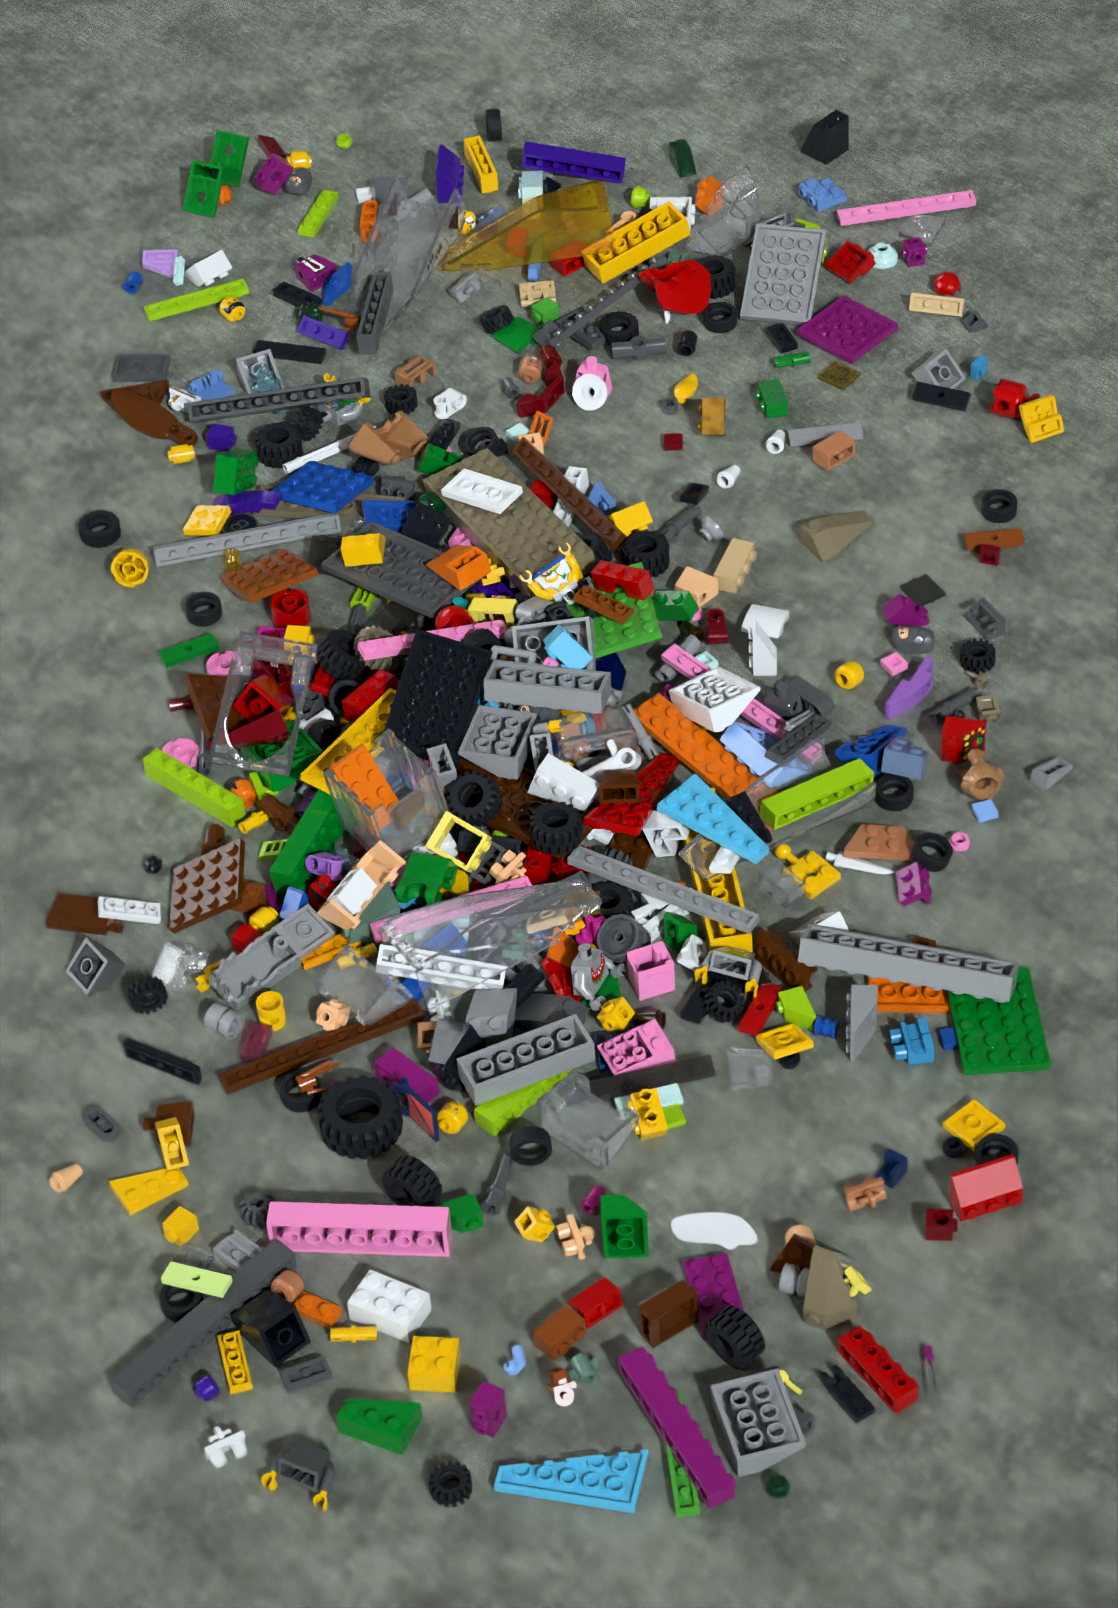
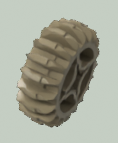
[353,625,405,673]

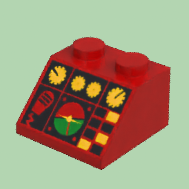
[941,716,986,764]

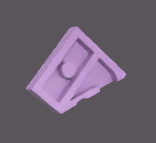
[142,249,178,279]

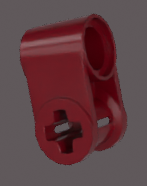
[707,609,728,645]

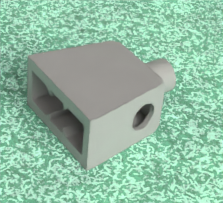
[426,744,458,794]

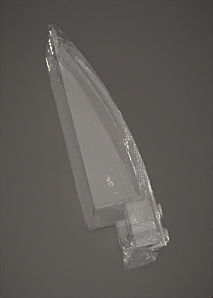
[208,631,318,777]

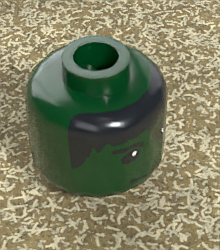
[417,492,445,514]

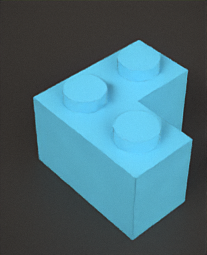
[543,624,593,669]

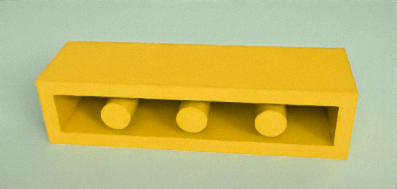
[463,135,498,194]

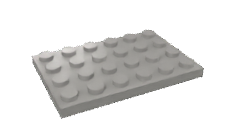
[740,223,827,325]

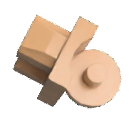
[489,850,526,885]
[556,1214,596,1260]

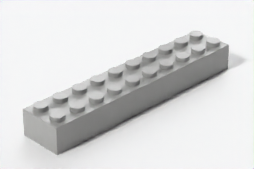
[798,924,1019,1003]

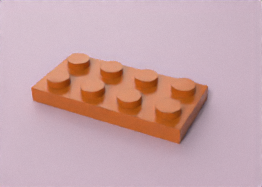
[330,744,401,835]

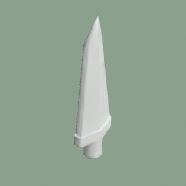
[826,852,896,875]

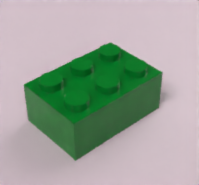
[213,448,259,495]

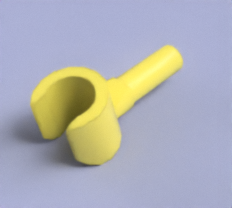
[779,1370,803,1395]

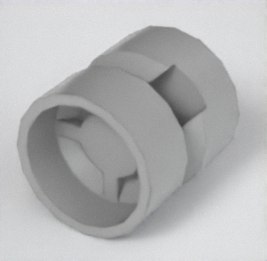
[204,1002,244,1040]
[779,1263,810,1298]

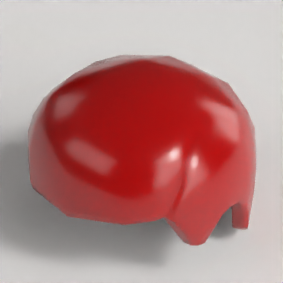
[934,272,961,296]

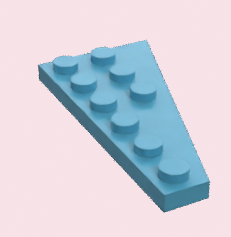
[657,773,769,864]
[494,1449,649,1514]

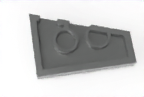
[556,307,605,350]

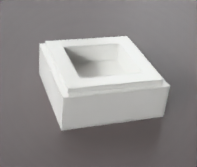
[355,187,374,204]

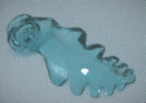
[253,363,285,416]

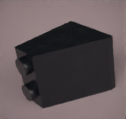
[801,110,849,165]
[429,1018,486,1092]
[231,1290,311,1367]

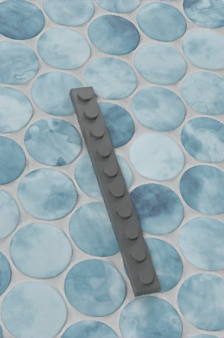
[548,255,668,347]

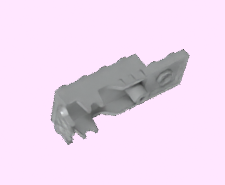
[209,904,335,1011]

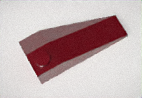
[206,710,291,752]

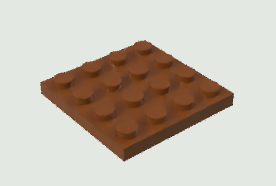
[220,549,318,603]

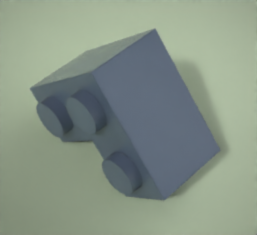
[881,737,928,780]

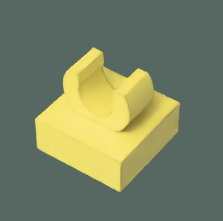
[844,1266,872,1297]

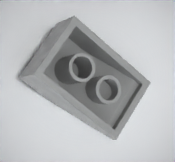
[236,349,284,394]
[466,988,517,1047]

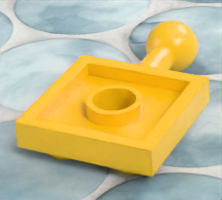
[775,843,841,900]

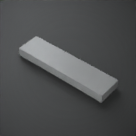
[787,422,863,447]

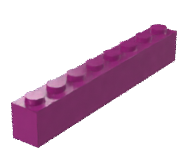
[618,1346,736,1509]

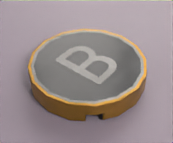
[221,513,258,534]

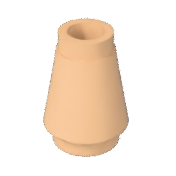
[49,1164,83,1193]

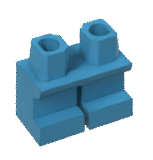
[889,1017,934,1065]

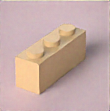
[714,538,757,594]

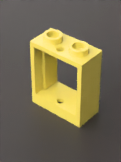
[467,597,519,628]
[425,811,492,873]

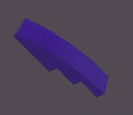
[212,491,282,515]

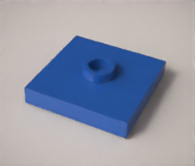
[322,262,352,306]

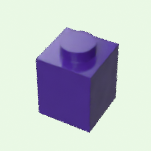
[207,424,237,452]

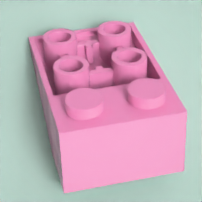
[597,1019,677,1077]

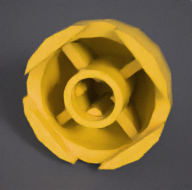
[111,548,149,587]

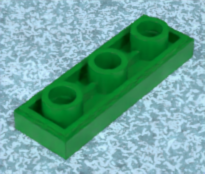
[158,633,220,668]

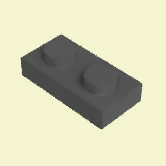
[281,1355,333,1393]

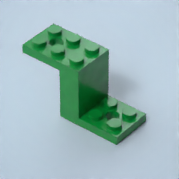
[182,130,250,218]

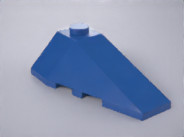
[835,725,907,777]

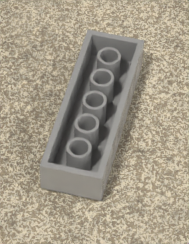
[484,659,611,714]
[457,1014,595,1106]

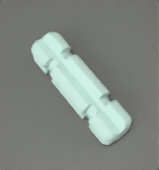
[173,256,185,286]

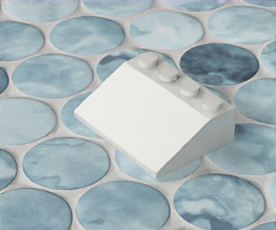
[669,666,760,732]

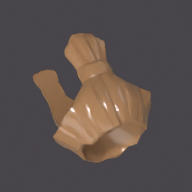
[957,749,1005,801]

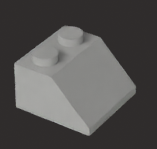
[912,349,966,398]

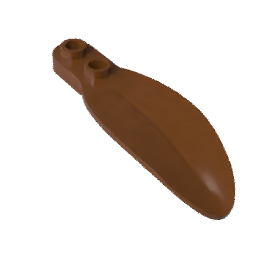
[111,389,198,446]

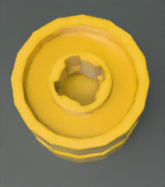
[256,991,286,1032]

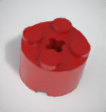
[271,588,311,629]

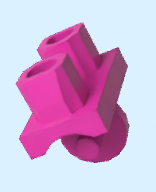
[576,914,606,949]

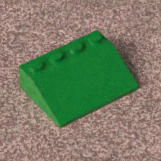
[241,720,324,792]

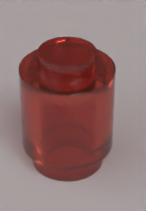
[540,345,562,369]

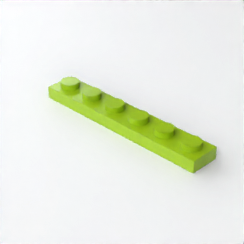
[143,279,249,322]

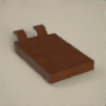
[46,893,124,936]

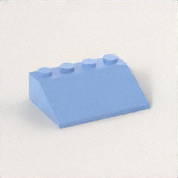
[720,721,817,788]

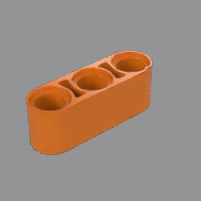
[360,200,379,244]

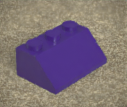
[436,145,465,203]

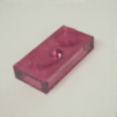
[240,1023,273,1062]

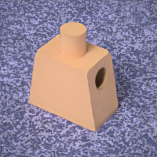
[675,566,718,607]

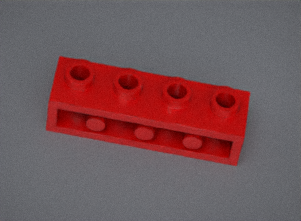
[520,844,555,887]
[838,1325,919,1414]

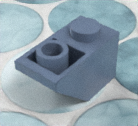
[475,205,515,236]

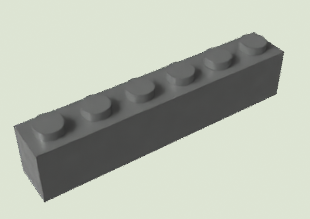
[356,272,394,354]

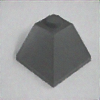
[65,937,125,996]

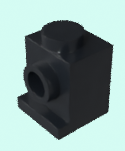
[351,456,380,477]
[546,601,573,621]

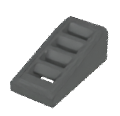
[470,840,508,886]

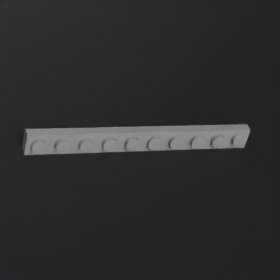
[153,512,341,567]
[567,845,760,934]

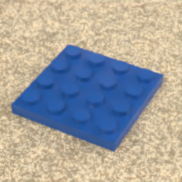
[272,461,374,513]

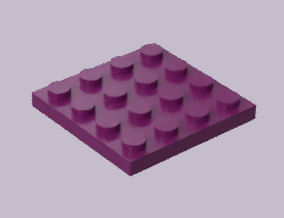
[797,295,898,364]

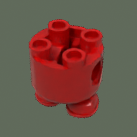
[990,378,1040,420]

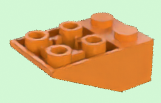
[426,545,491,591]

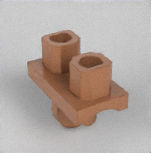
[844,1176,887,1212]

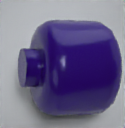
[194,1375,220,1401]

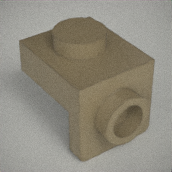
[975,694,1002,723]

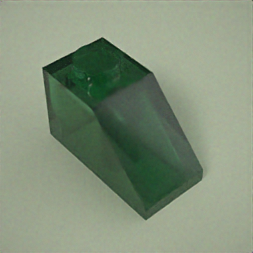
[669,139,696,178]

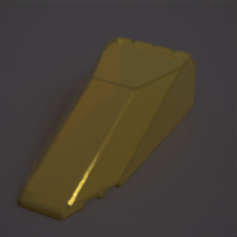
[441,180,615,271]

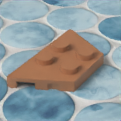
[843,824,915,861]

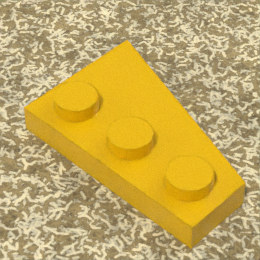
[109,1168,189,1215]

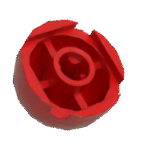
[435,605,474,630]

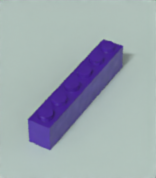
[521,141,626,184]

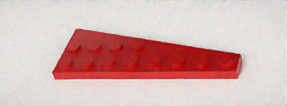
[584,753,680,836]

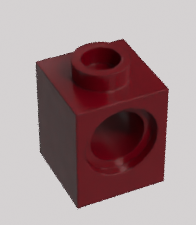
[925,1208,958,1241]

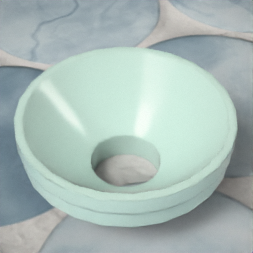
[868,242,898,269]

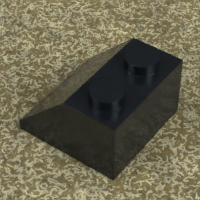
[401,502,452,549]

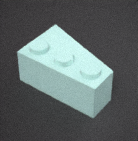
[518,170,543,220]

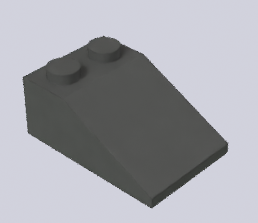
[515,993,585,1031]

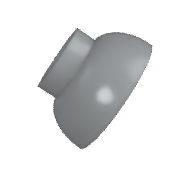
[699,516,724,542]

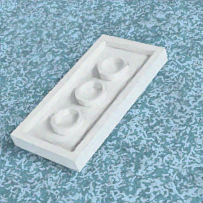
[441,469,523,514]

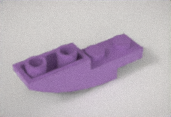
[883,657,934,720]

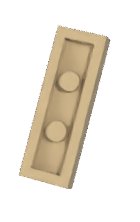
[909,293,965,317]

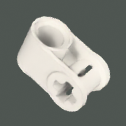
[433,388,467,419]

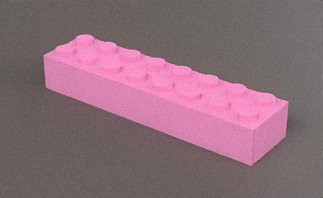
[266,1201,452,1257]

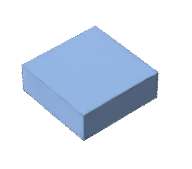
[972,799,998,823]

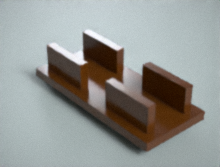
[752,928,818,993]

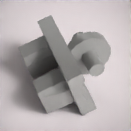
[449,272,481,304]

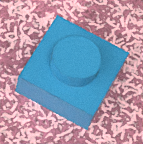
[970,355,988,381]

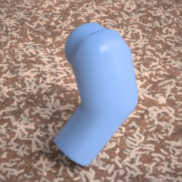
[504,1345,526,1375]

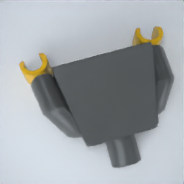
[261,1442,335,1511]

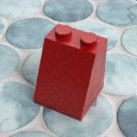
[233,675,294,723]

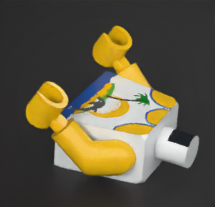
[519,542,580,604]

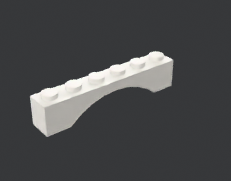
[553,466,590,527]

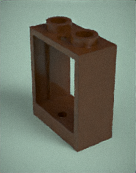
[638,1279,699,1348]

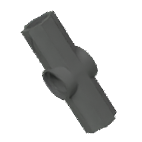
[611,336,667,360]

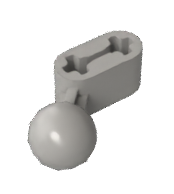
[504,596,554,648]

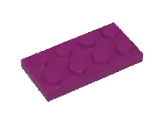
[683,1253,744,1339]

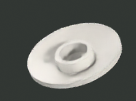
[572,374,608,410]

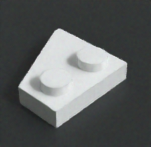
[676,934,709,972]

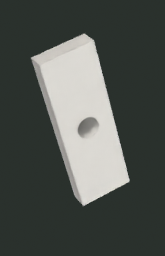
[98,896,161,924]

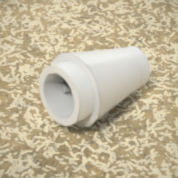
[766,430,785,454]
[717,465,740,489]

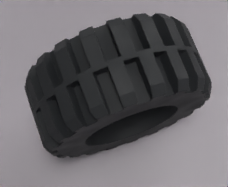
[317,1076,403,1160]

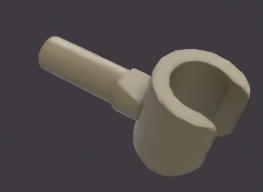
[965,670,988,689]

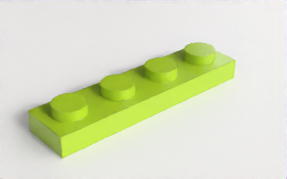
[298,190,339,238]

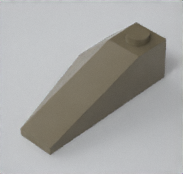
[801,511,874,563]
[803,1245,857,1330]

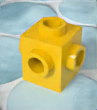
[597,997,635,1032]
[514,1206,555,1243]

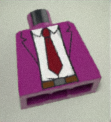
[295,254,336,292]

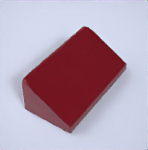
[258,135,286,158]

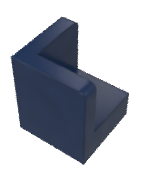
[875,1148,908,1189]

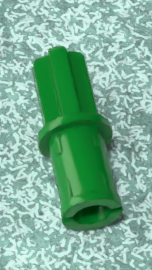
[774,352,811,368]

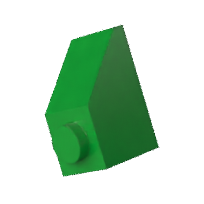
[663,912,697,953]
[431,1193,484,1233]

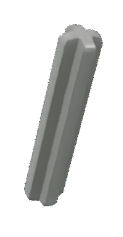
[783,710,814,733]

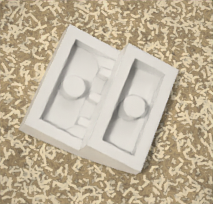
[741,604,789,638]

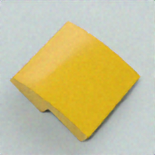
[1019,394,1064,443]

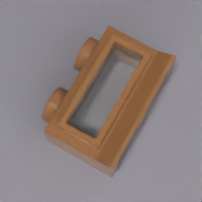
[395,355,437,388]

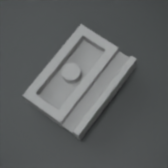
[213,1229,263,1271]

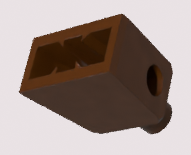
[599,769,639,804]
[143,1101,195,1147]

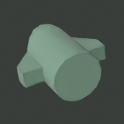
[568,1353,600,1385]

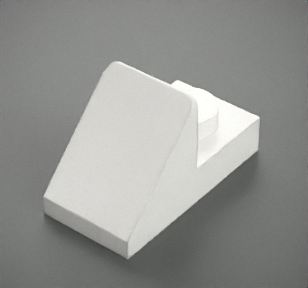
[631,893,670,921]

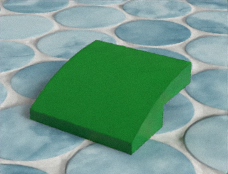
[493,316,538,355]

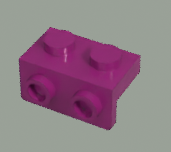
[896,862,932,906]

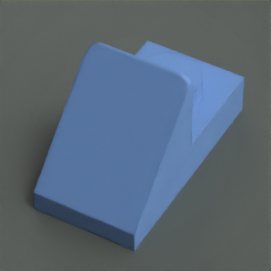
[588,481,617,516]

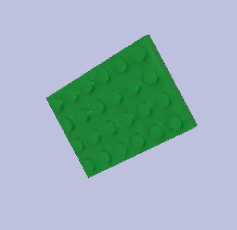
[946,967,1051,1075]

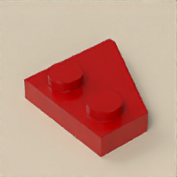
[541,957,581,1003]

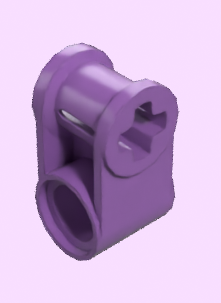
[305,852,345,881]

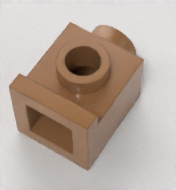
[418,1021,437,1055]

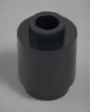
[678,330,698,356]

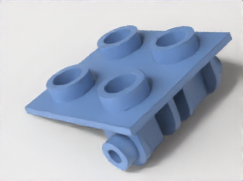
[187,370,236,401]

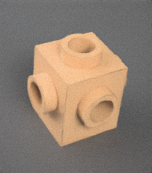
[316,999,351,1031]

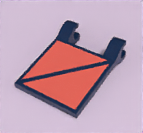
[394,1077,440,1142]

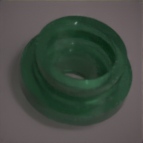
[766,1475,790,1499]

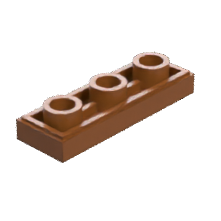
[964,528,1024,551]
[573,585,634,624]

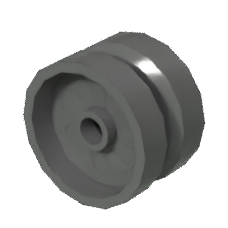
[597,914,651,967]

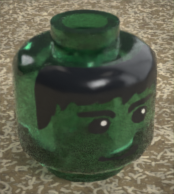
[296,303,323,323]

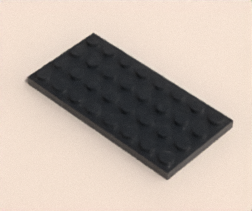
[379,629,493,769]

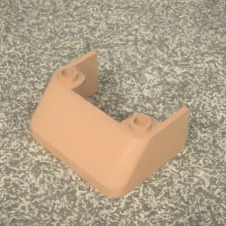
[317,840,406,931]

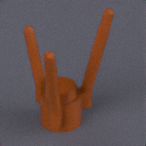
[319,307,362,332]
[295,1059,340,1096]

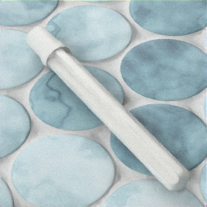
[282,426,377,474]

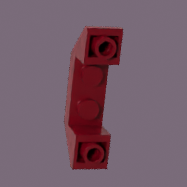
[517,362,565,418]

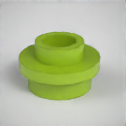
[336,134,353,149]

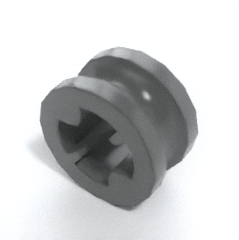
[662,398,678,415]

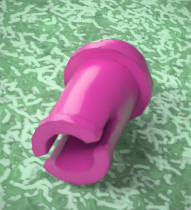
[582,1185,605,1214]

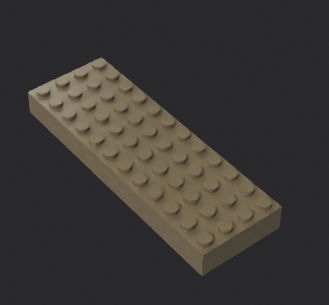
[423,448,596,599]

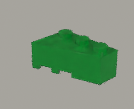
[336,1398,423,1455]

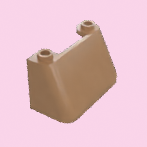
[348,411,430,466]

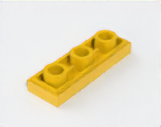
[217,1330,253,1395]

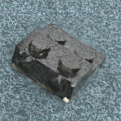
[307,535,343,575]

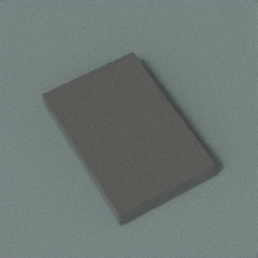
[112,354,171,382]

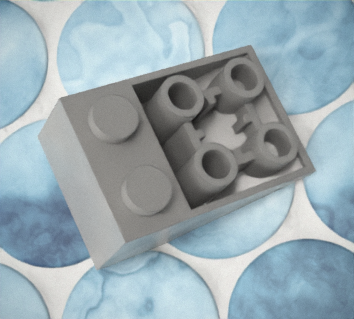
[846,985,878,1062]

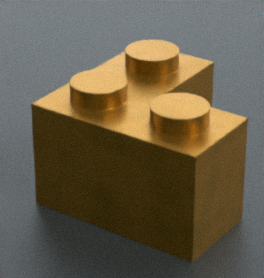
[698,398,726,436]

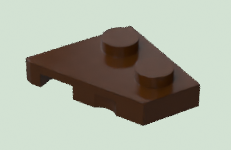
[769,1233,814,1273]

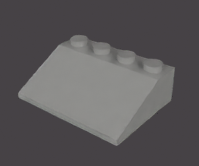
[512,616,596,671]
[458,705,537,780]
[710,1368,806,1477]

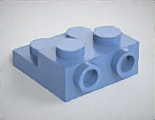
[798,178,847,212]

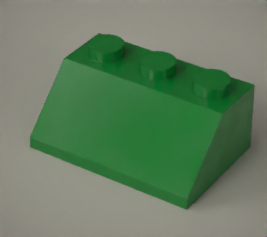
[601,1194,649,1259]

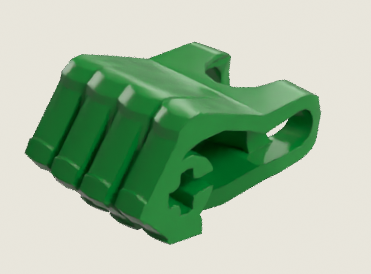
[396,853,458,908]

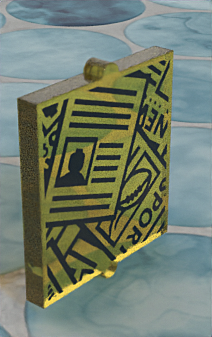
[817,361,861,390]

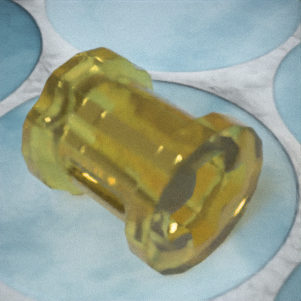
[224,549,241,571]

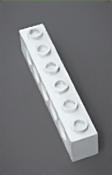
[375,944,506,990]

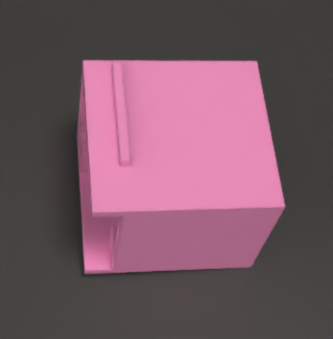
[627,941,675,1001]

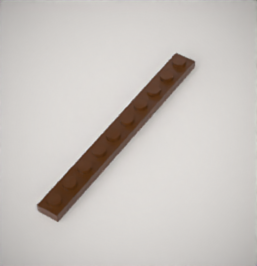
[512,437,627,550]
[218,999,425,1095]

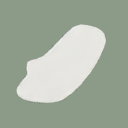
[671,1212,758,1250]

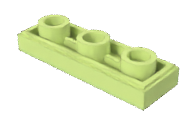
[161,1262,233,1298]

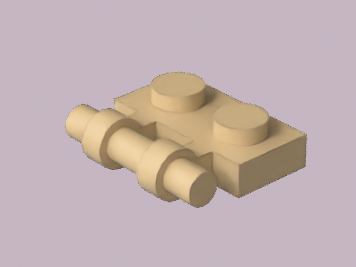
[519,280,557,308]

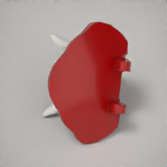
[638,260,711,324]

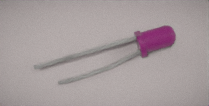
[923,1345,937,1395]

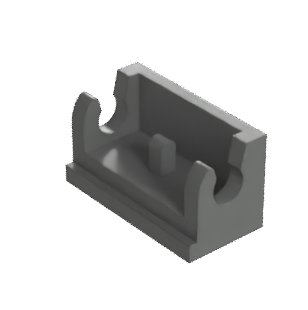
[965,597,1006,641]

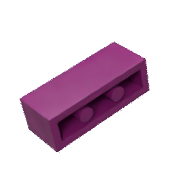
[374,1047,440,1103]

